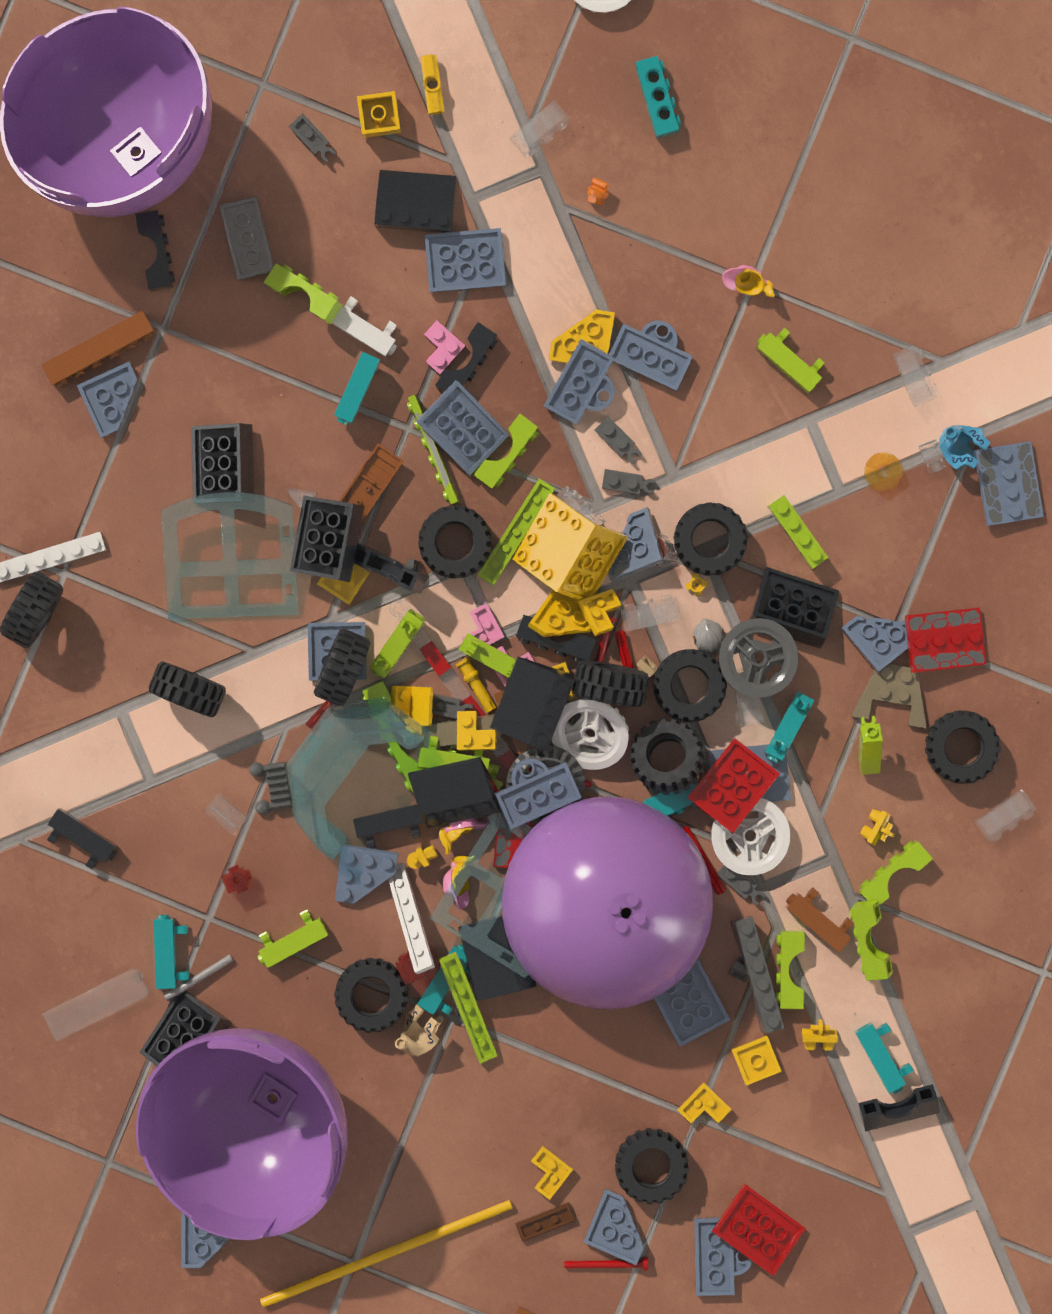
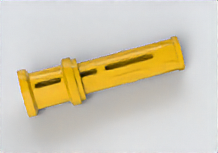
[455,656,496,713]

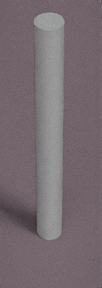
[164,954,233,1001]

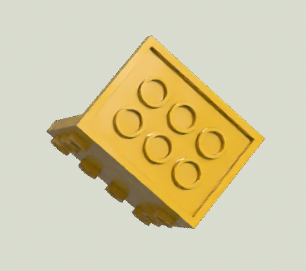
[513,493,628,600]

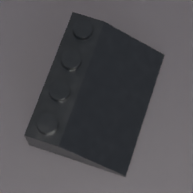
[374,170,456,233]
[192,423,254,503]
[290,496,364,582]
[750,567,839,649]
[490,656,575,751]
[408,757,500,828]
[458,915,537,1001]
[140,991,232,1066]

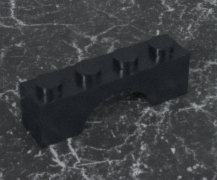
[135,210,176,292]
[435,322,498,392]
[354,544,429,593]
[516,614,596,662]
[858,1084,940,1132]

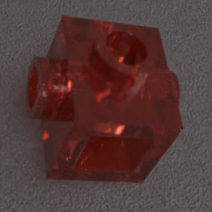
[221,865,252,894]

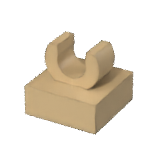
[636,655,658,677]

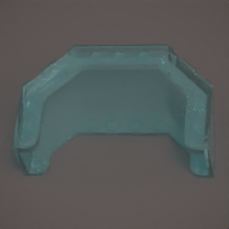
[285,697,430,860]

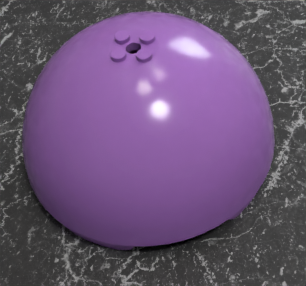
[0,7,212,217]
[502,796,713,1009]
[136,1028,348,1240]

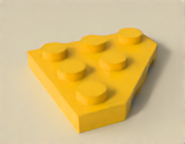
[549,309,615,363]
[528,590,593,637]

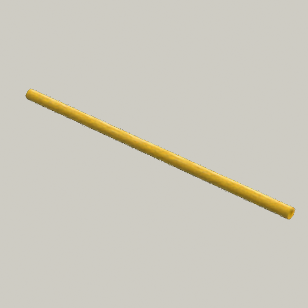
[260,1200,513,1308]

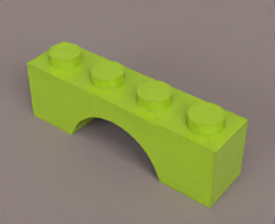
[264,263,343,325]
[474,414,539,489]
[767,495,828,569]
[859,840,933,906]
[850,900,893,981]
[776,930,805,1009]

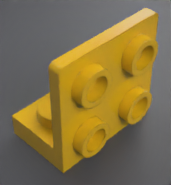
[390,686,433,726]

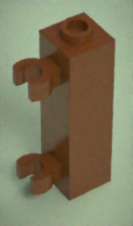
[785,887,854,953]

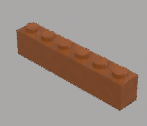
[41,310,156,388]

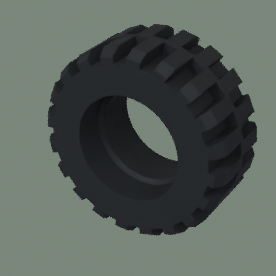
[673,502,748,576]
[418,505,492,579]
[0,572,64,648]
[313,629,371,706]
[653,649,727,722]
[572,660,649,707]
[148,661,226,718]
[925,710,1001,784]
[630,718,705,795]
[334,957,409,1033]
[615,1128,689,1205]

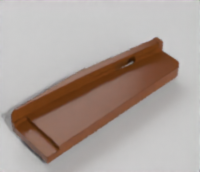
[339,443,404,525]

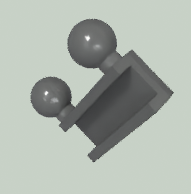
[249,762,292,815]

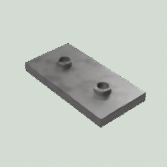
[219,197,274,281]

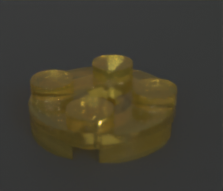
[864,452,903,491]

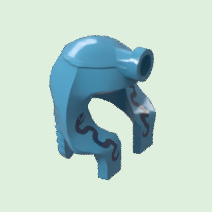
[939,425,991,470]

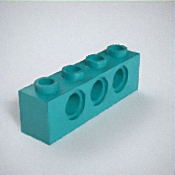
[635,56,681,139]

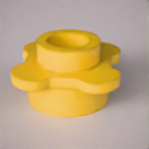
[686,574,708,596]

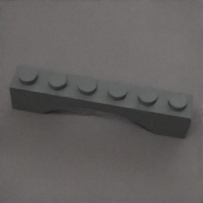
[730,916,784,1034]

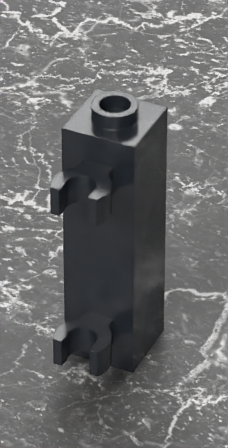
[353,804,425,849]
[47,808,118,870]

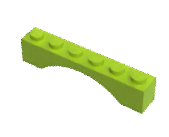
[361,681,423,793]

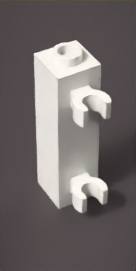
[331,296,397,357]

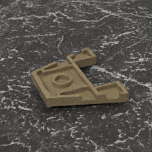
[851,664,926,728]

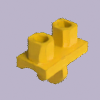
[860,809,895,846]
[407,845,438,869]
[802,1019,838,1051]

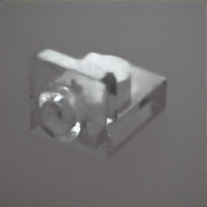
[919,439,946,473]

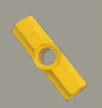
[420,54,445,115]

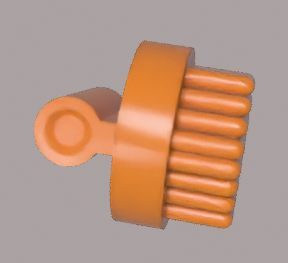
[587,177,610,205]

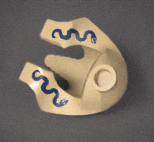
[395,1005,444,1056]

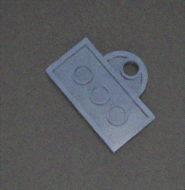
[610,321,693,391]
[544,339,615,425]
[495,758,581,829]
[694,1217,752,1296]

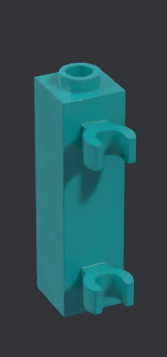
[334,352,381,426]
[764,691,814,764]
[153,914,190,989]
[417,944,470,1015]
[854,1022,914,1094]

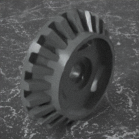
[719,618,798,698]
[506,745,585,823]

